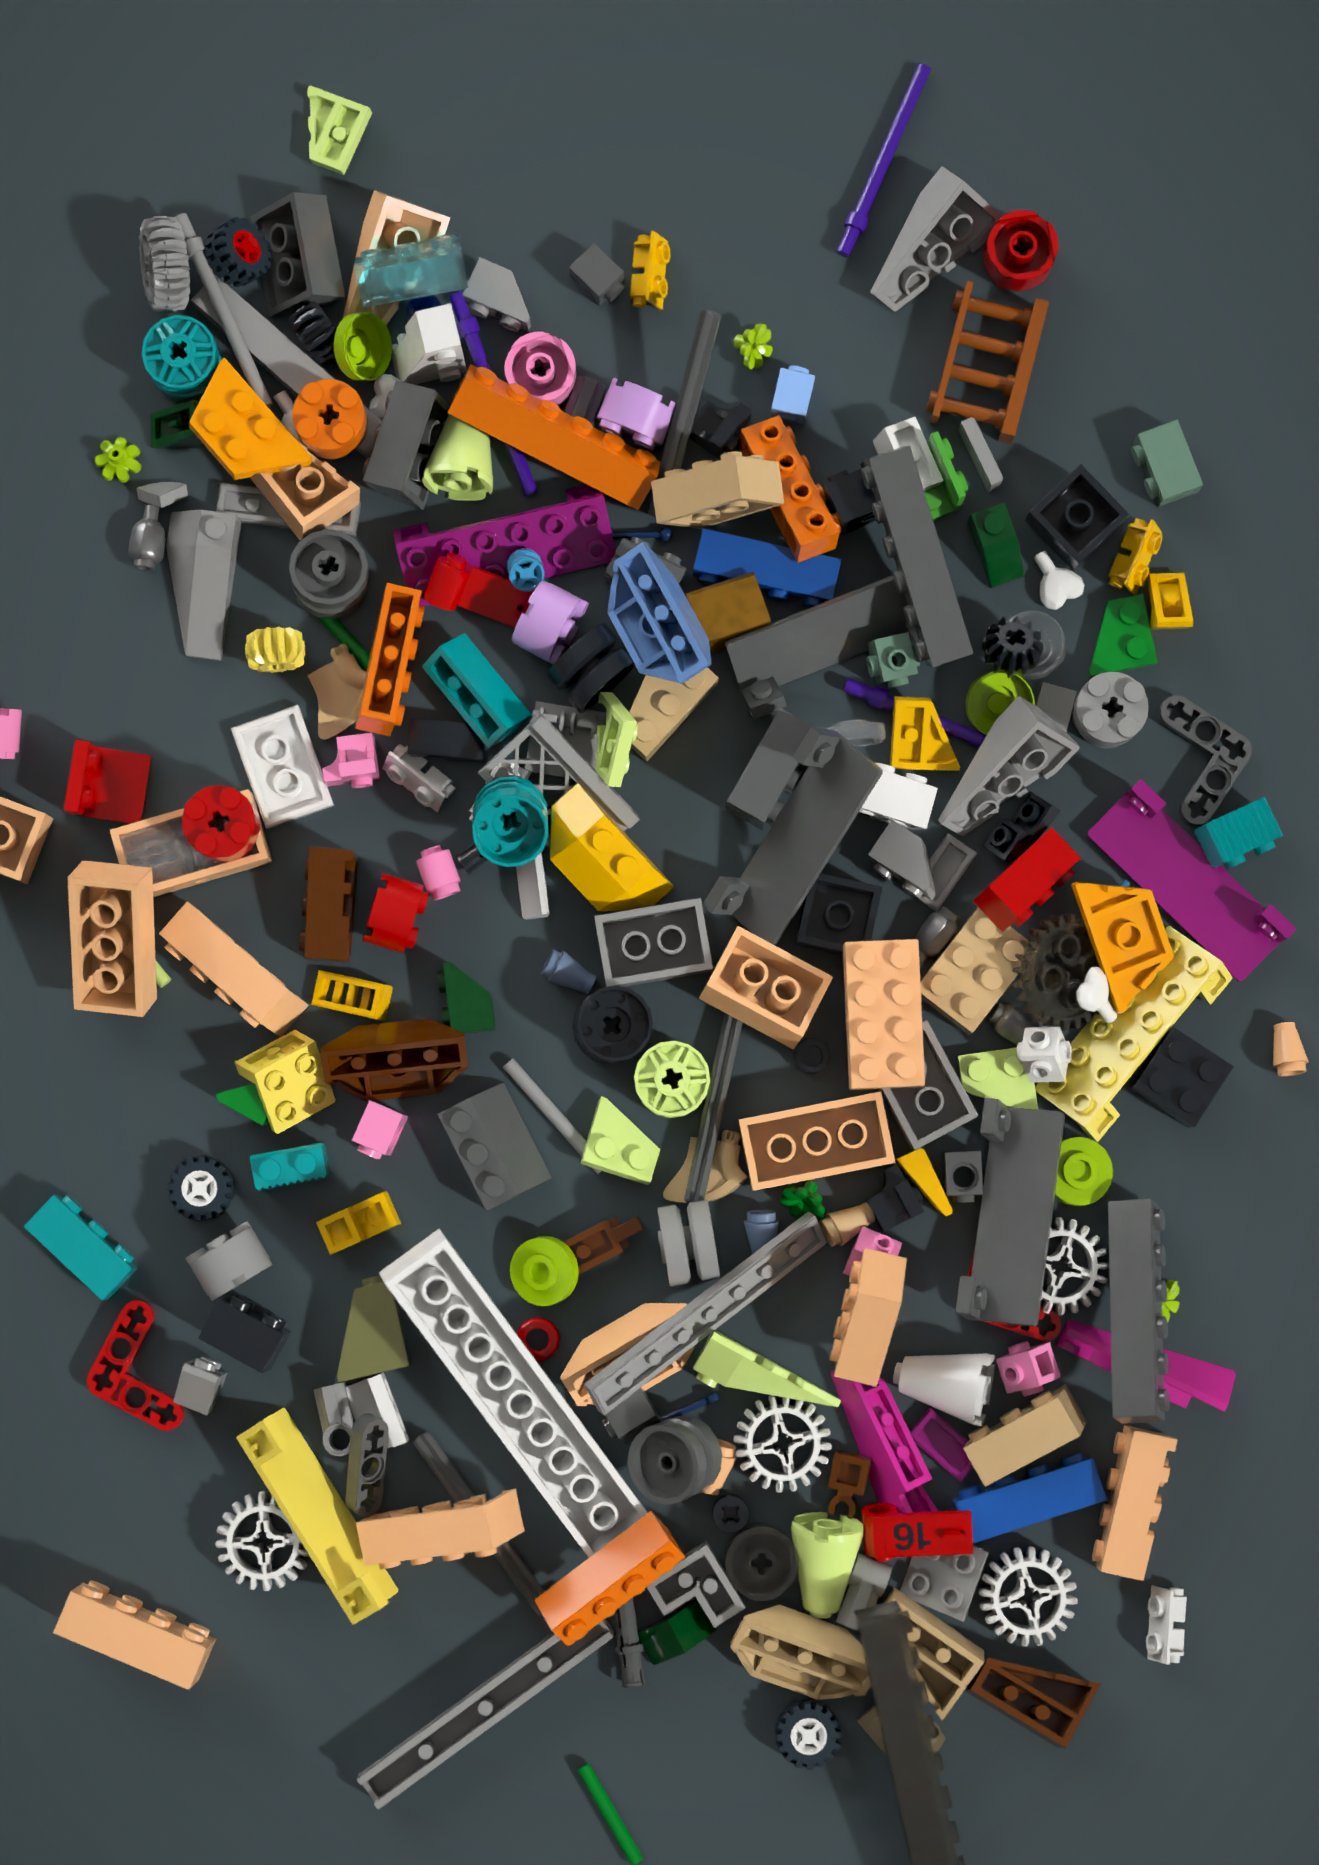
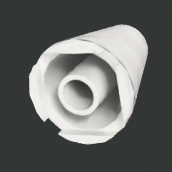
[893,1353,995,1426]

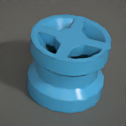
[507,548,545,591]

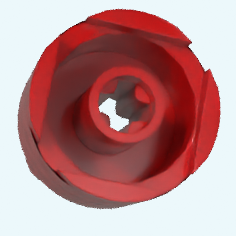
[983,210,1059,291]
[182,785,260,862]
[362,873,429,954]

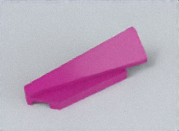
[1056,1320,1236,1412]
[831,1370,939,1513]

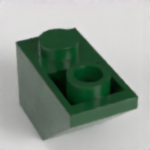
[437,962,496,1034]

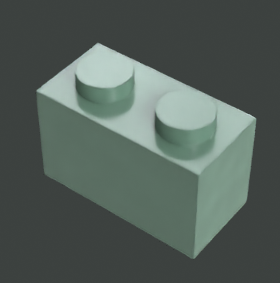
[1131,419,1203,507]

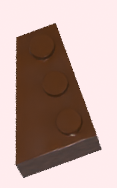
[299,847,359,963]
[964,1658,1101,1748]

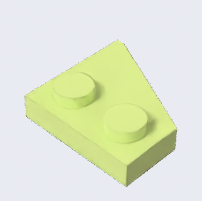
[307,85,372,175]
[595,692,638,787]
[957,1047,1038,1110]
[580,1096,660,1186]

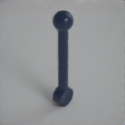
[612,527,673,541]
[660,1392,720,1421]

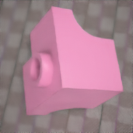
[322,732,380,788]

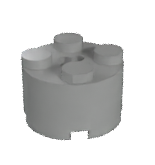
[1072,672,1149,749]
[185,1221,273,1301]

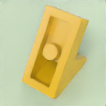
[1148,573,1193,630]

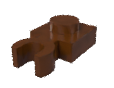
[828,1450,872,1519]

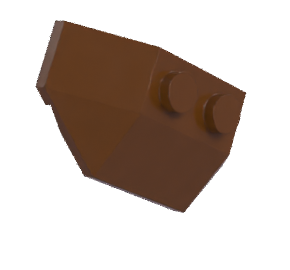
[320,1018,469,1102]

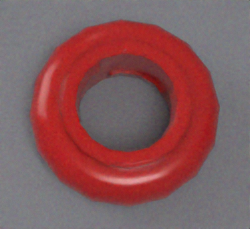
[516,1317,560,1362]

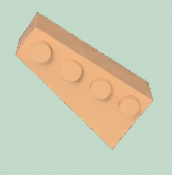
[250,440,360,540]
[159,901,309,1037]
[1092,1425,1178,1581]
[356,1489,524,1569]

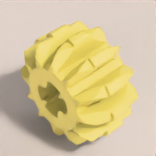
[245,626,305,673]

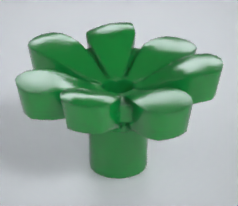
[780,1180,825,1218]

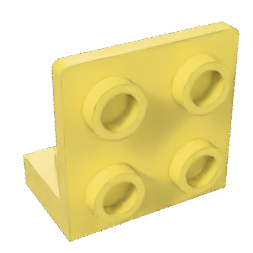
[235,1030,336,1134]

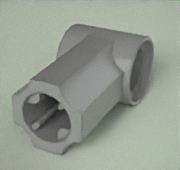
[314,1382,354,1456]
[836,1553,892,1633]

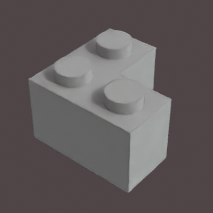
[647,1541,746,1628]

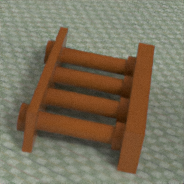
[926,280,1049,444]

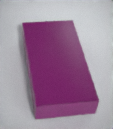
[909,1407,974,1483]

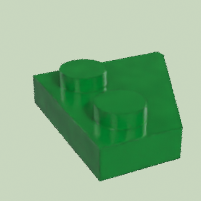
[1088,594,1158,678]

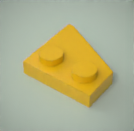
[890,696,960,771]

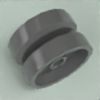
[289,529,369,619]
[628,1415,722,1505]

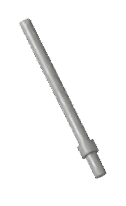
[176,213,273,408]

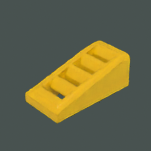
[311,970,393,1021]
[895,1148,953,1216]

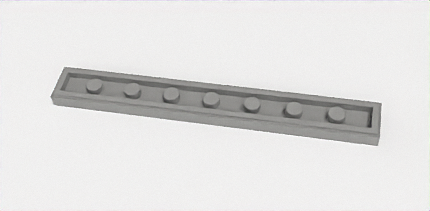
[584,1211,828,1416]

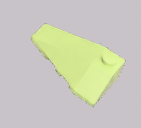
[693,1330,841,1407]

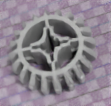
[139,216,191,313]

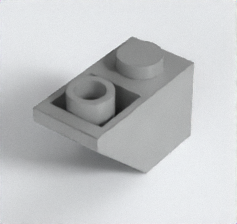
[463,257,531,332]
[868,820,936,900]
[173,1356,228,1415]

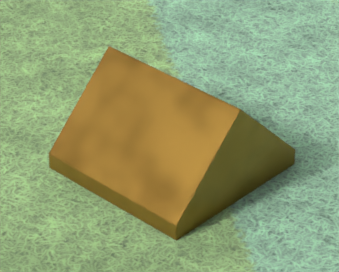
[686,571,771,654]

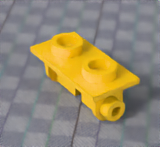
[630,231,670,310]
[1108,518,1162,596]

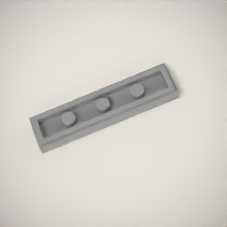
[216,483,361,537]

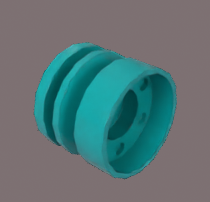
[141,315,223,402]
[472,776,548,867]

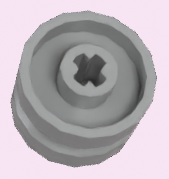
[657,1200,720,1286]

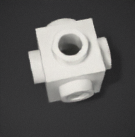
[1017,1026,1072,1082]

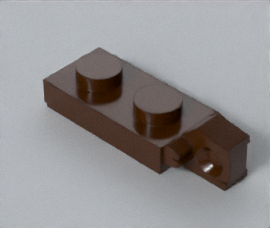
[564,1216,644,1274]

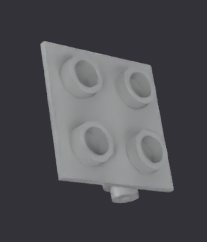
[525,701,606,779]
[900,1545,989,1622]

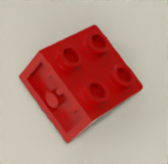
[63,739,152,824]

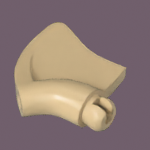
[308,644,367,740]
[663,1130,748,1203]

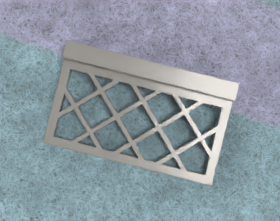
[478,712,640,848]

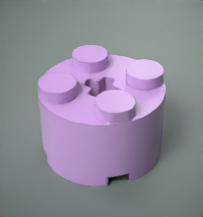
[597,378,676,452]
[512,580,589,664]

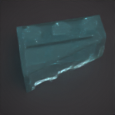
[354,231,468,308]

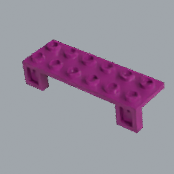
[393,485,616,607]
[1087,779,1297,982]

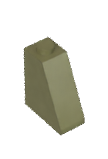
[337,1275,412,1383]

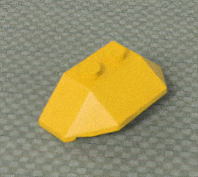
[550,782,674,911]

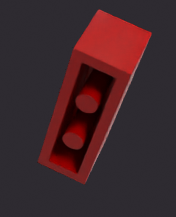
[973,827,1081,932]

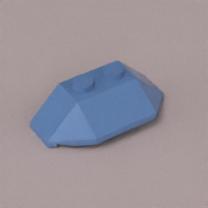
[607,542,712,684]

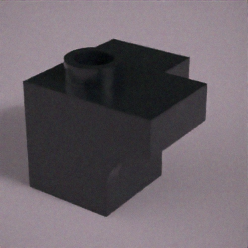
[689,400,752,460]
[865,1164,924,1232]

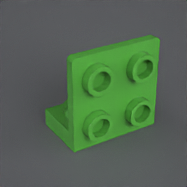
[924,431,968,521]

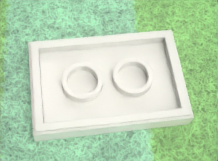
[231,705,334,829]

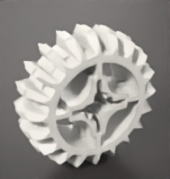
[1041,1217,1109,1315]
[734,1395,832,1492]
[215,1491,309,1591]
[978,1546,1077,1646]

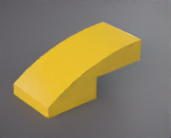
[316,1191,401,1255]

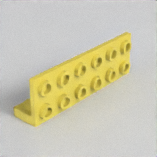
[1035,926,1233,1142]
[236,1408,398,1625]

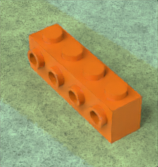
[738,415,841,563]
[355,583,425,736]
[534,1511,685,1647]

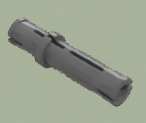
[613,1598,645,1688]

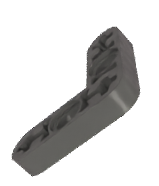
[1158,695,1252,826]

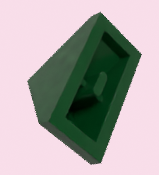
[151,400,206,449]
[638,1599,717,1666]

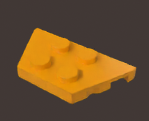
[189,358,312,480]
[1071,882,1174,1014]

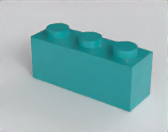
[421,633,532,749]
[24,1194,137,1301]

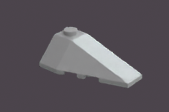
[870,166,1003,312]
[166,510,242,661]
[938,696,1081,836]

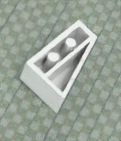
[391,303,467,385]
[859,763,938,830]

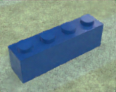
[693,528,842,608]
[952,1452,1107,1543]

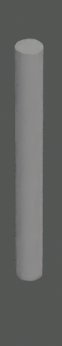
[503,1058,601,1175]

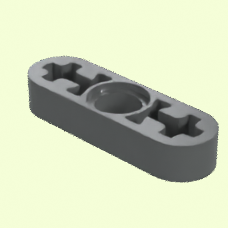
[345,1413,389,1517]

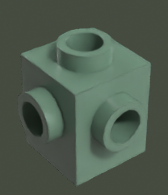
[866,632,920,688]

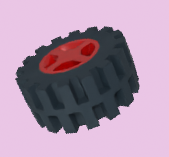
[205,217,272,287]

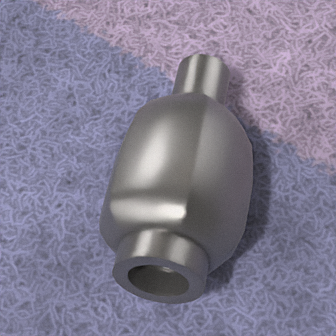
[128,505,165,572]
[916,906,960,969]
[988,1002,1040,1044]

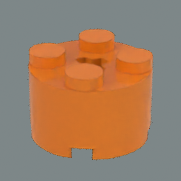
[292,379,368,459]

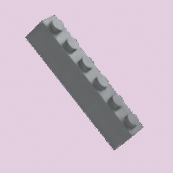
[861,446,974,667]
[1108,1199,1170,1424]

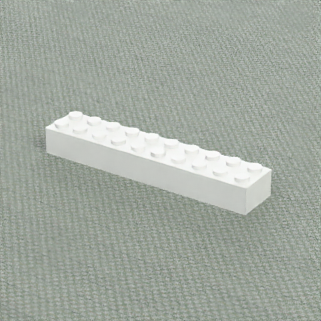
[379,1229,648,1558]

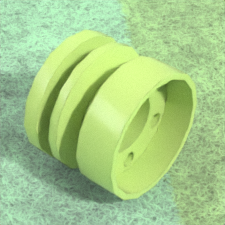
[634,1041,710,1118]

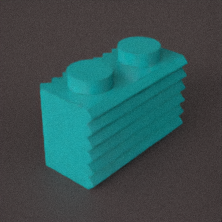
[1194,797,1283,870]
[250,1143,331,1191]

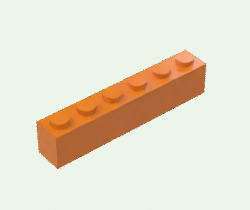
[447,364,661,510]

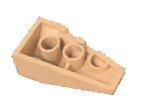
[343,190,450,334]

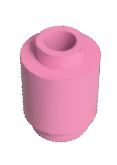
[416,845,461,901]

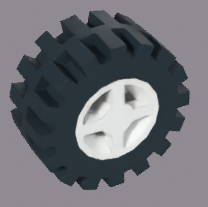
[167,1156,235,1221]
[775,1699,841,1770]

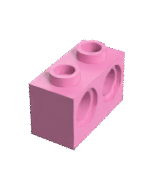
[352,1100,408,1159]

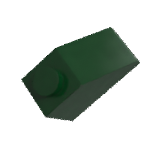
[967,502,1025,588]

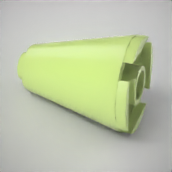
[422,414,493,501]
[791,1512,864,1618]

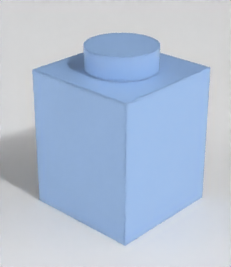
[770,366,815,424]

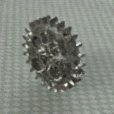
[1013,913,1109,1031]

